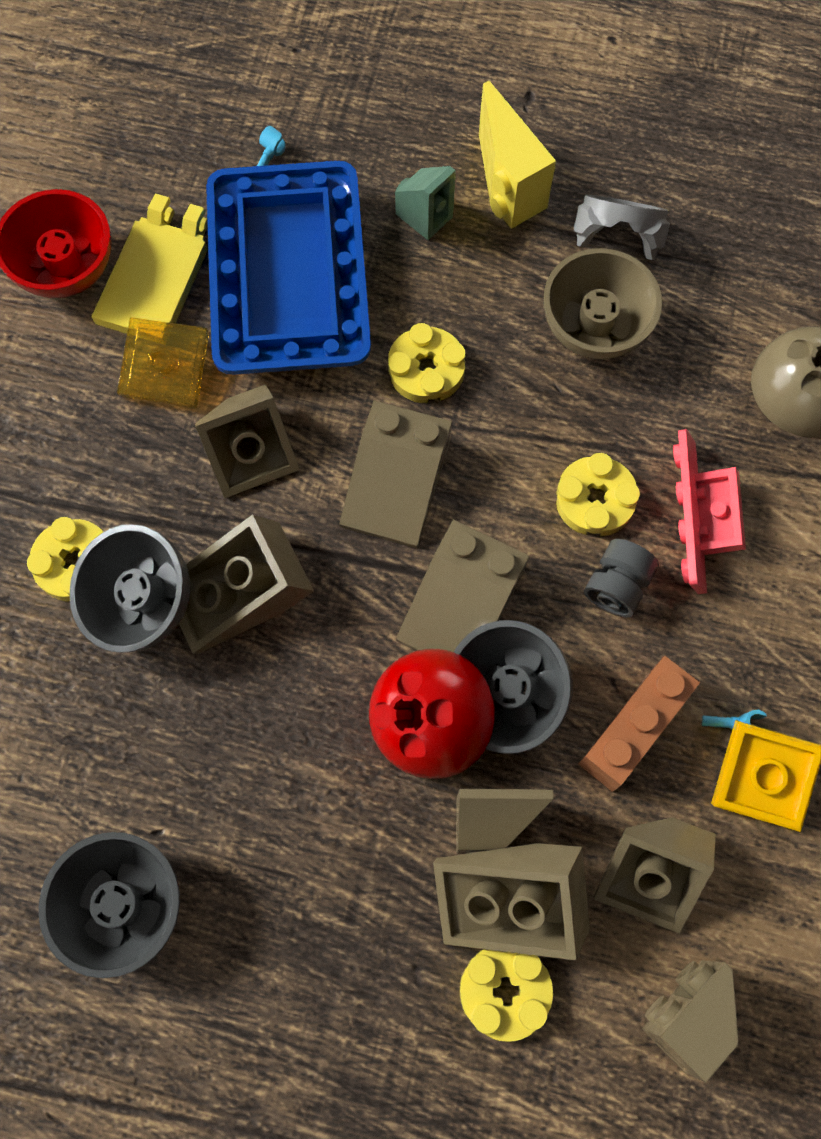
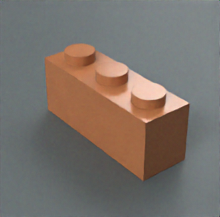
[578,655,700,792]

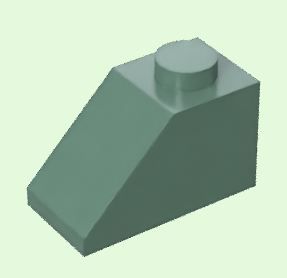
[395,166,456,240]

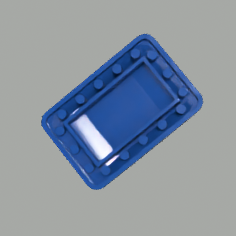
[206,161,371,375]

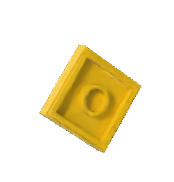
[711,720,821,832]

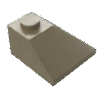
[195,384,300,498]
[456,789,553,854]
[594,817,716,934]

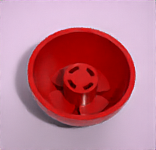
[0,189,112,298]
[369,649,494,779]

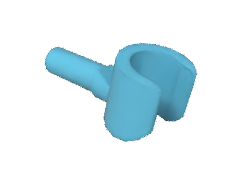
[257,126,285,166]
[702,710,767,729]

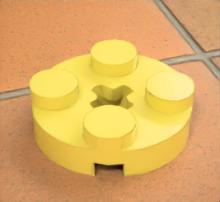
[388,323,465,403]
[556,453,640,536]
[27,517,103,601]
[460,949,553,1042]

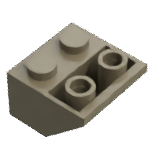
[642,960,739,1083]

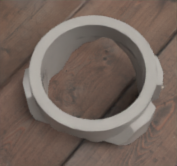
[574,195,670,260]

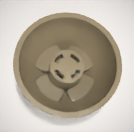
[543,248,662,360]
[751,326,821,438]

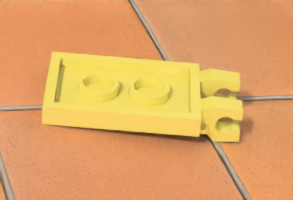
[91,193,208,346]

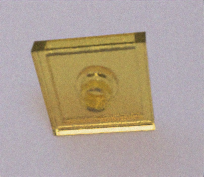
[117,317,209,408]

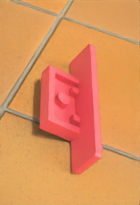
[673,429,746,594]

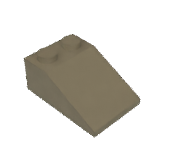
[339,400,452,549]
[179,514,314,654]
[396,519,529,652]
[433,843,590,961]

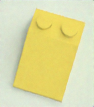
[479,81,556,229]

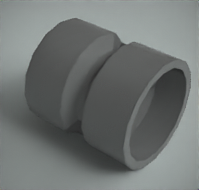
[584,539,659,618]

